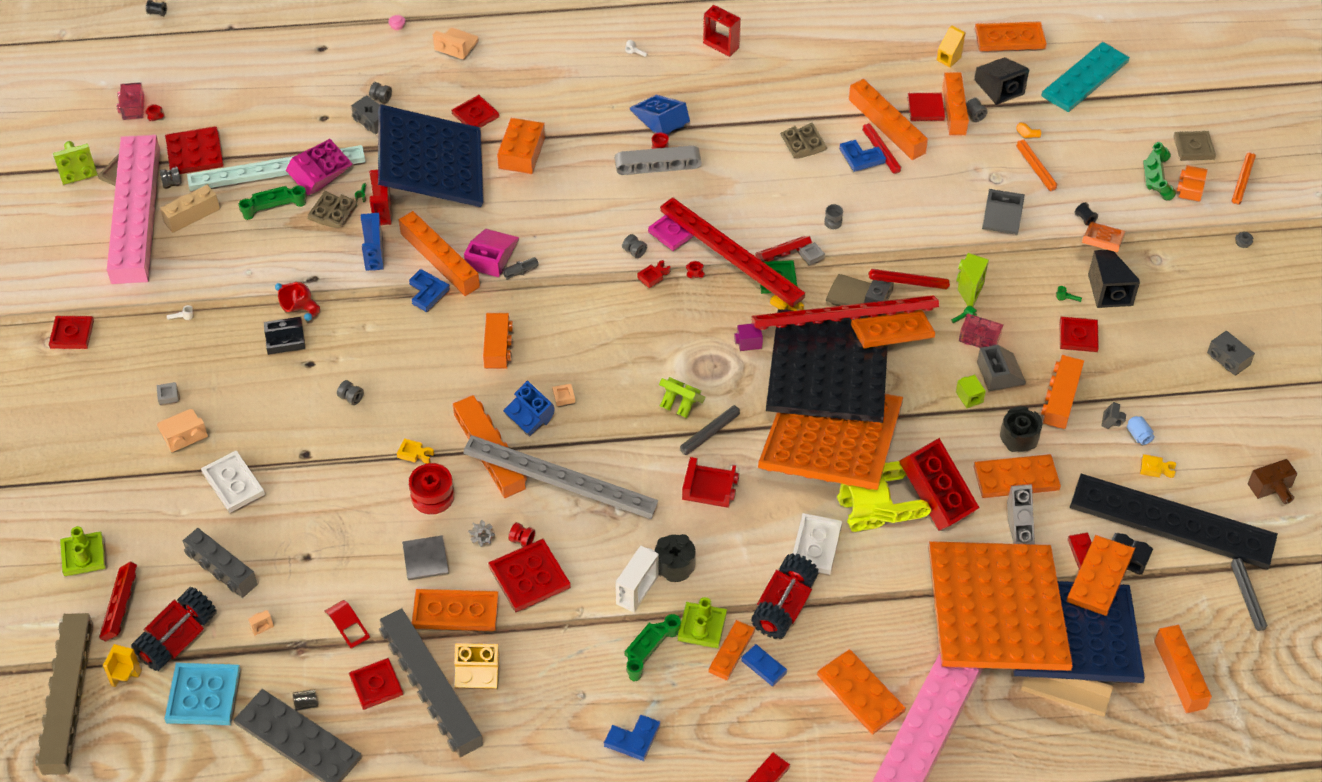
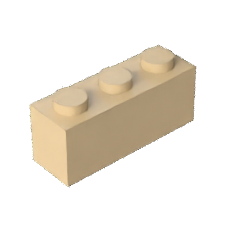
[160,184,220,233]

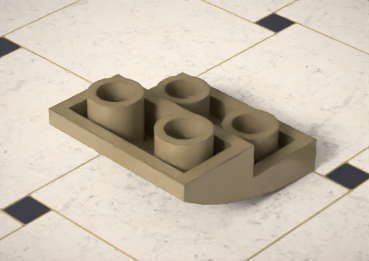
[780,122,827,158]
[307,191,357,228]
[826,274,871,306]

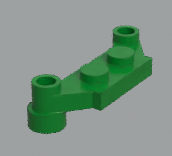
[1143,142,1176,200]
[238,185,306,220]
[624,614,681,681]

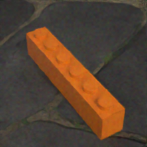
[849,79,928,160]
[398,211,480,296]
[453,395,527,499]

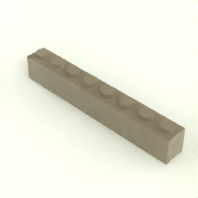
[35,613,93,775]

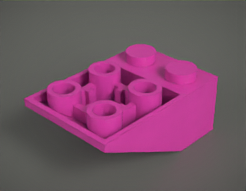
[286,139,352,196]
[464,229,519,277]

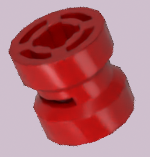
[652,133,669,149]
[508,522,536,547]

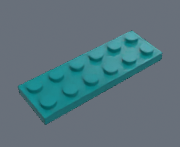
[1041,41,1130,113]

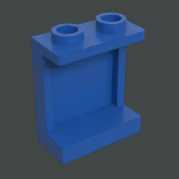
[361,213,384,271]

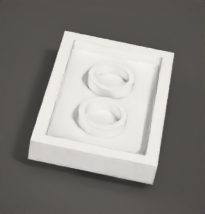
[201,451,265,513]
[793,513,842,575]

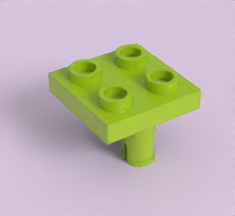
[53,141,98,185]
[659,377,705,418]
[60,526,106,577]
[678,597,727,649]

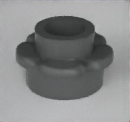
[1235,232,1253,248]

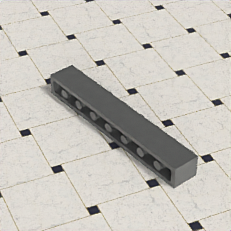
[379,608,483,758]

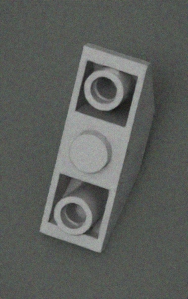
[1007,484,1035,544]

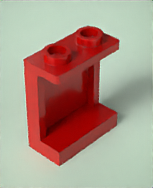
[370,170,392,225]
[682,457,740,508]

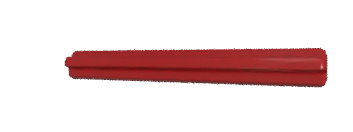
[868,269,950,289]

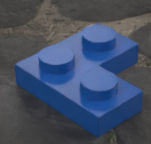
[839,139,886,172]
[409,269,450,312]
[604,714,660,761]

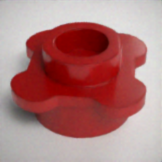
[145,104,164,121]
[686,261,705,278]

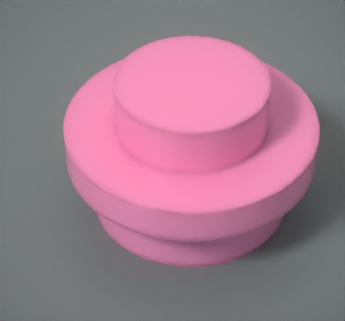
[389,15,405,30]

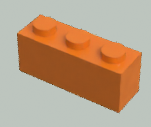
[483,313,513,369]

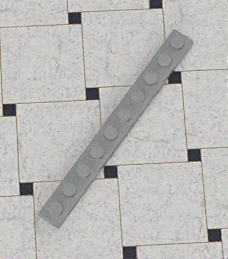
[464,435,658,519]

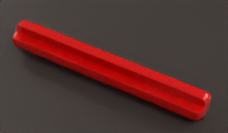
[862,123,901,174]

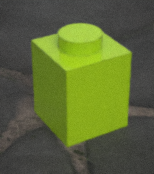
[956,374,986,409]

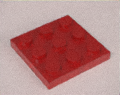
[165,126,224,176]
[488,539,571,613]

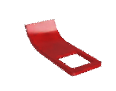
[324,600,370,648]

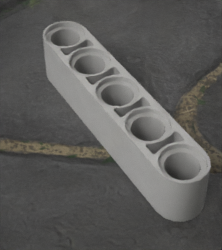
[615,146,702,175]

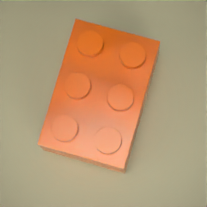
[497,118,545,174]

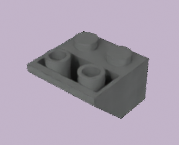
[982,189,1025,235]
[977,345,1026,391]

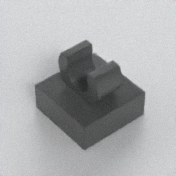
[1102,402,1126,429]

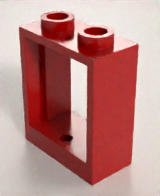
[703,4,741,57]

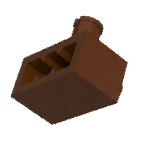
[1247,459,1298,505]

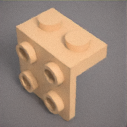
[433,28,478,60]
[157,409,208,453]

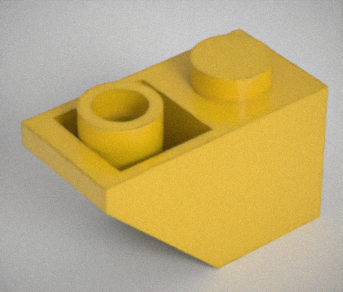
[937,25,966,68]

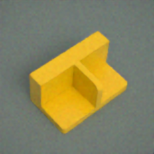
[103,644,142,687]

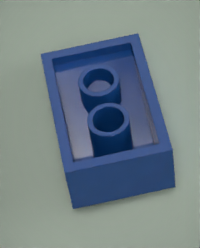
[629,94,690,135]

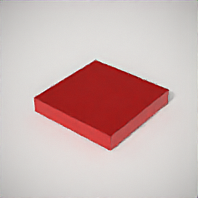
[907,93,945,121]
[451,95,500,128]
[48,316,94,349]
[1059,316,1099,352]
[348,658,403,710]

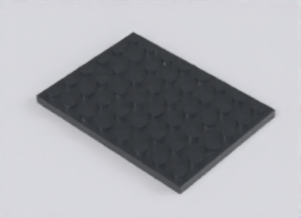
[766,309,888,423]

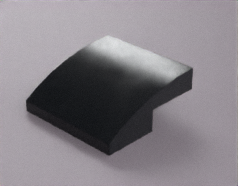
[264,316,305,355]

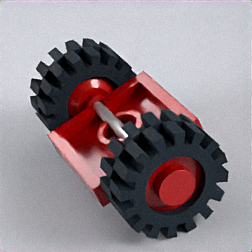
[751,553,819,639]
[131,587,217,671]

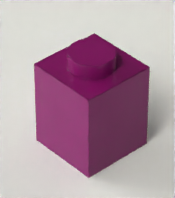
[734,323,763,351]

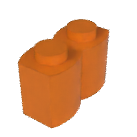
[1177,165,1208,202]

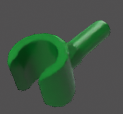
[354,183,367,202]
[1056,286,1082,302]
[951,306,977,323]

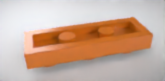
[709,620,755,681]

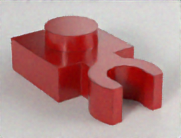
[637,260,671,288]

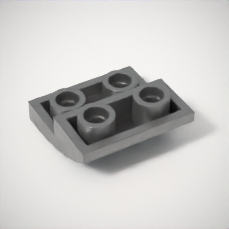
[402,535,449,580]

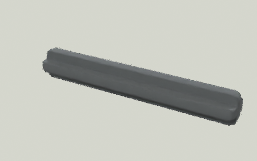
[680,405,740,455]
[1231,558,1267,631]

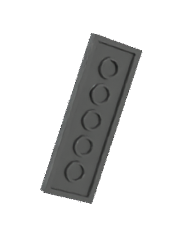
[234,689,362,782]

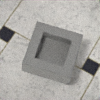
[799,242,825,265]
[157,382,179,405]

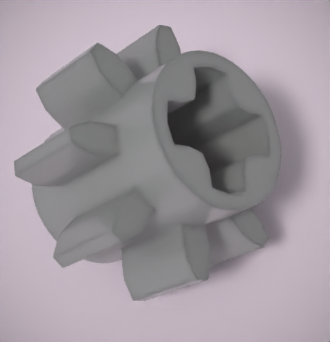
[468,520,495,547]

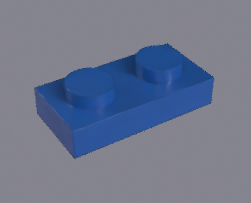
[741,644,787,687]

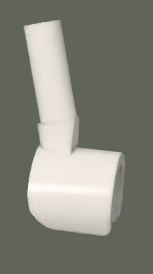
[625,40,647,57]
[167,305,193,320]

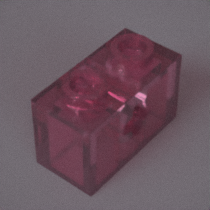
[117,82,144,120]
[959,314,1003,348]

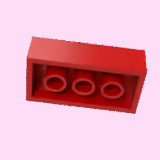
[899,438,980,530]

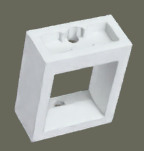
[616,546,659,613]

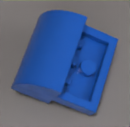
[503,380,555,436]

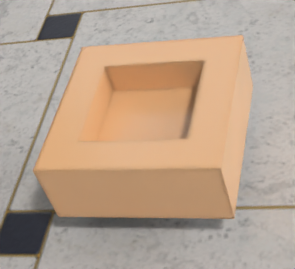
[552,384,575,406]
[248,610,274,636]

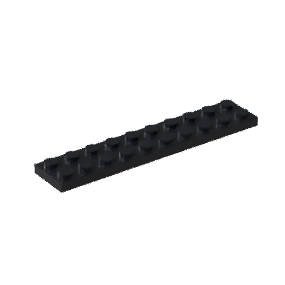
[1070,473,1278,569]

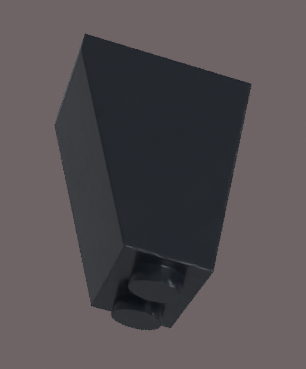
[974,57,1030,105]
[1088,250,1140,308]

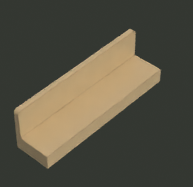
[1021,677,1113,717]

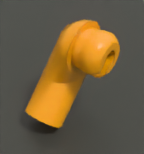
[1016,122,1041,138]

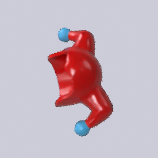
[275,282,320,321]

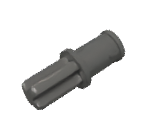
[502,257,539,280]

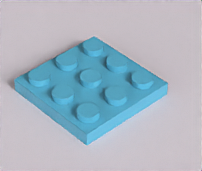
[165,663,241,725]

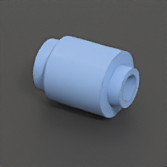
[1127,416,1155,445]

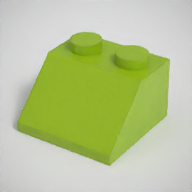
[956,253,989,307]

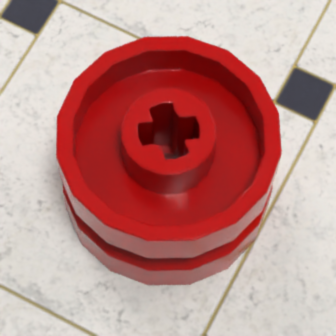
[409,463,454,515]

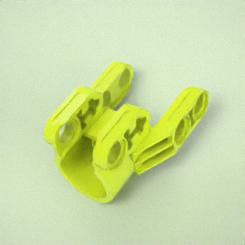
[837,461,931,532]

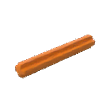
[1016,139,1057,191]
[1232,152,1256,205]

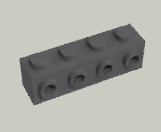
[183,528,258,598]

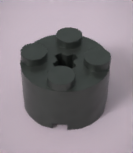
[1000,406,1043,452]
[655,534,696,582]

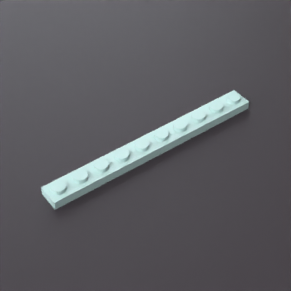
[187,145,365,191]

